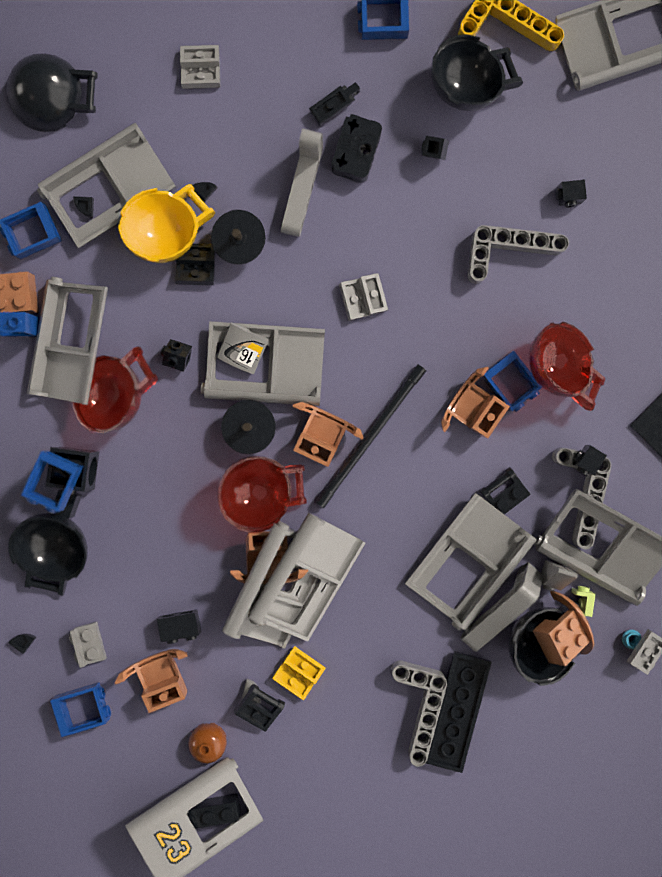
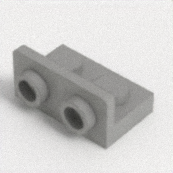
[69,622,107,668]
[627,629,662,675]

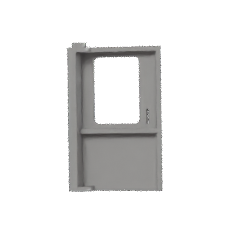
[27,277,108,405]
[201,321,325,406]
[534,489,662,606]
[405,493,537,631]
[222,521,319,649]

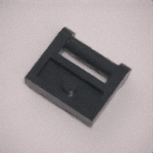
[479,467,531,515]
[234,684,285,732]

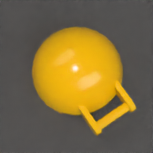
[118,184,215,263]

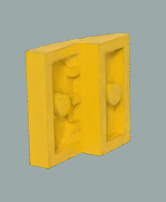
[272,646,325,701]

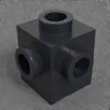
[160,339,192,372]

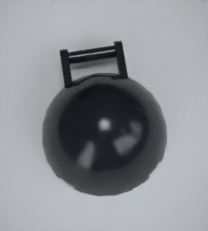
[431,35,523,111]
[7,53,98,132]
[8,513,88,596]
[508,601,580,686]

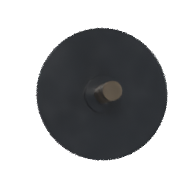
[211,210,266,265]
[221,400,276,454]

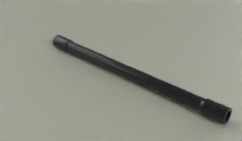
[315,364,426,508]

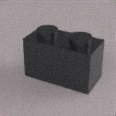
[157,609,201,644]

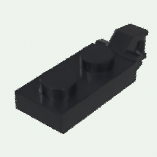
[309,82,360,126]

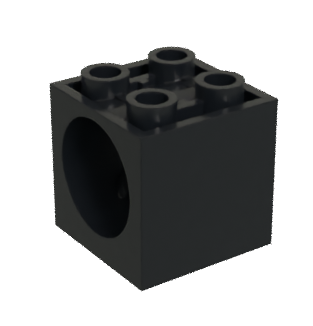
[45,447,100,492]

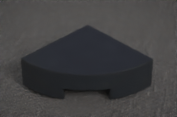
[192,182,218,202]
[73,196,94,218]
[8,634,37,654]

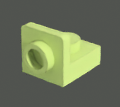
[571,586,595,617]

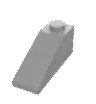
[541,560,578,591]

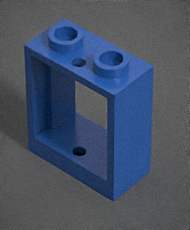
[357,0,409,40]
[0,202,62,259]
[0,312,40,337]
[482,351,542,412]
[21,450,83,513]
[50,682,111,737]

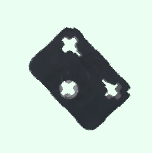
[331,114,382,183]

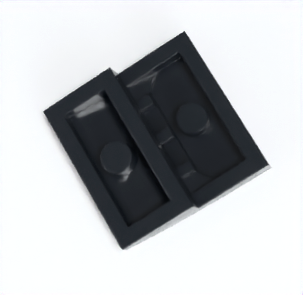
[175,244,216,286]

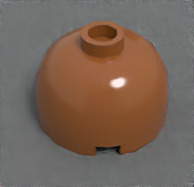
[188,723,227,764]

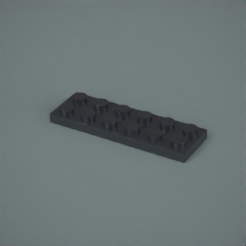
[426,651,492,773]

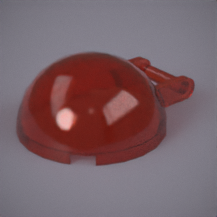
[529,322,606,411]
[72,346,158,433]
[217,456,307,533]

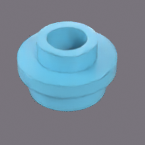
[622,629,642,649]

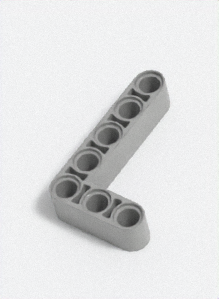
[281,129,323,237]
[468,225,569,284]
[552,448,611,549]
[460,562,543,652]
[391,660,447,767]

